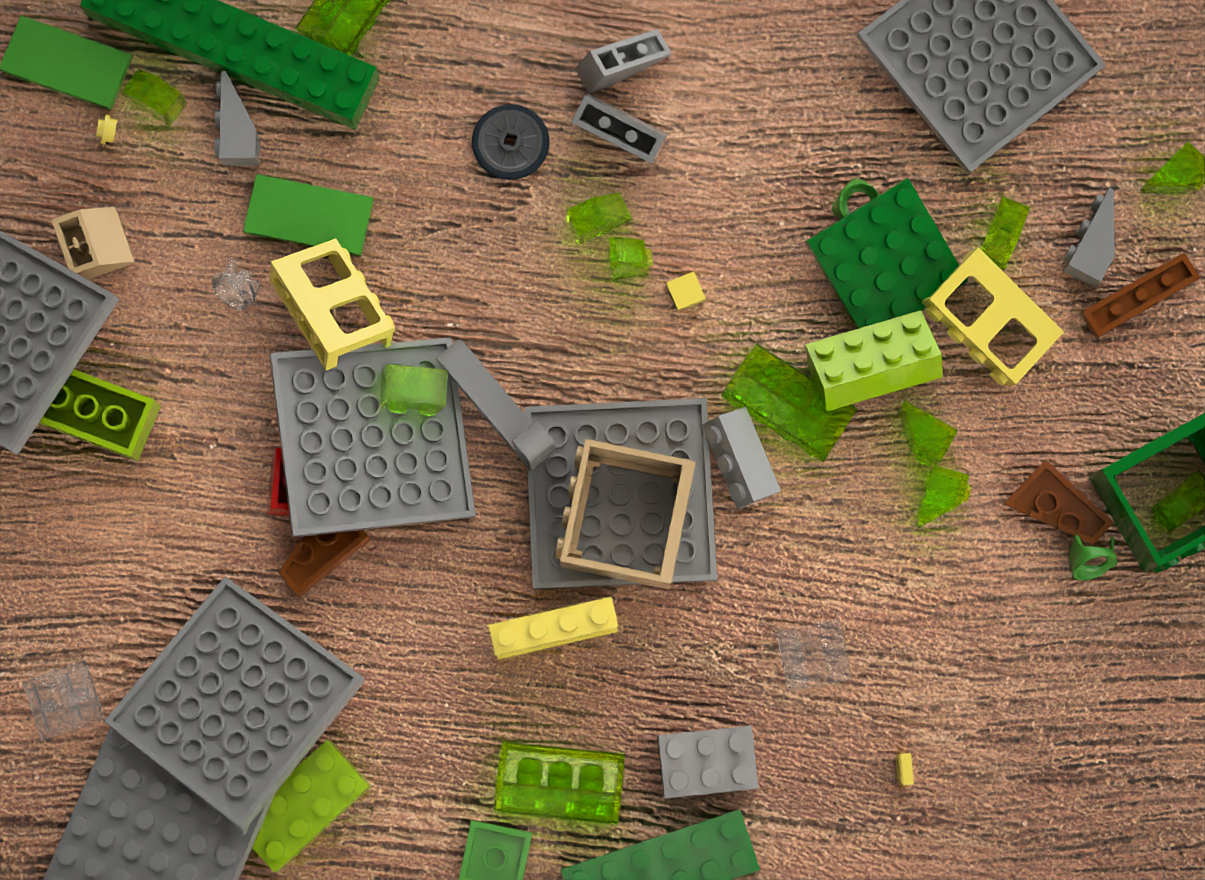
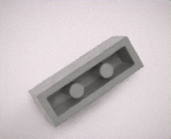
[571,94,668,163]
[702,407,781,509]

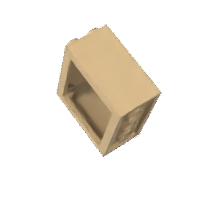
[555,439,696,590]

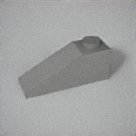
[575,29,672,94]

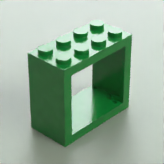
[1089,413,1205,574]

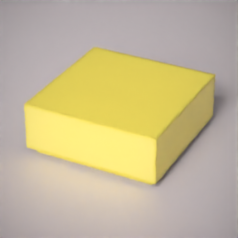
[666,271,706,312]
[895,753,914,786]

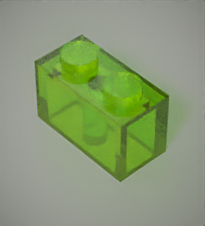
[380,364,448,415]

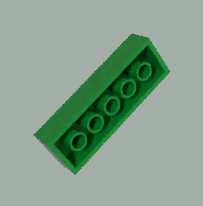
[561,809,760,880]

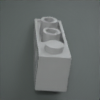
[214,71,260,166]
[1063,188,1115,288]

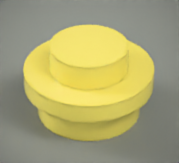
[96,114,117,145]

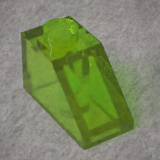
[121,69,187,127]
[1140,141,1205,194]
[566,192,633,245]
[980,196,1031,270]
[608,237,653,281]
[898,400,958,466]
[914,465,972,528]
[1151,470,1205,532]

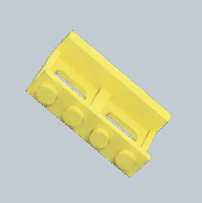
[269,239,395,371]
[921,247,1064,386]
[488,596,619,660]

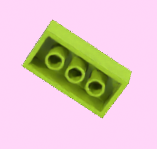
[805,310,943,412]
[38,369,161,462]
[252,740,372,873]

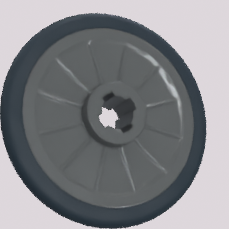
[472,104,550,180]

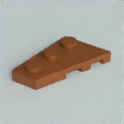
[1004,460,1114,545]
[278,530,371,598]

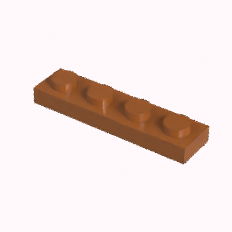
[1080,252,1200,339]

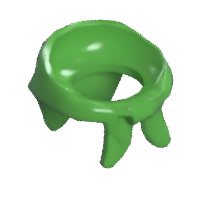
[831,178,879,219]
[1068,535,1118,580]

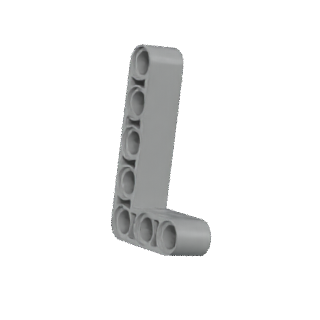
[436,338,555,471]

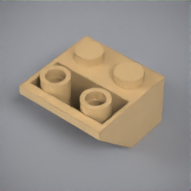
[51,207,135,280]

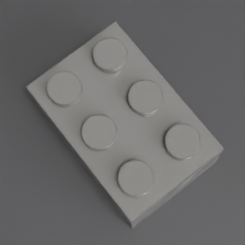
[657,726,759,798]

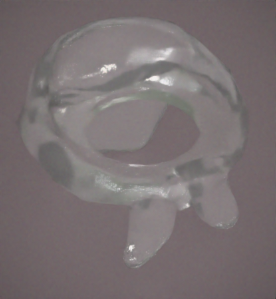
[212,259,260,311]

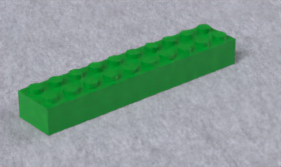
[80,0,380,130]

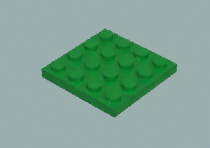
[805,178,968,329]

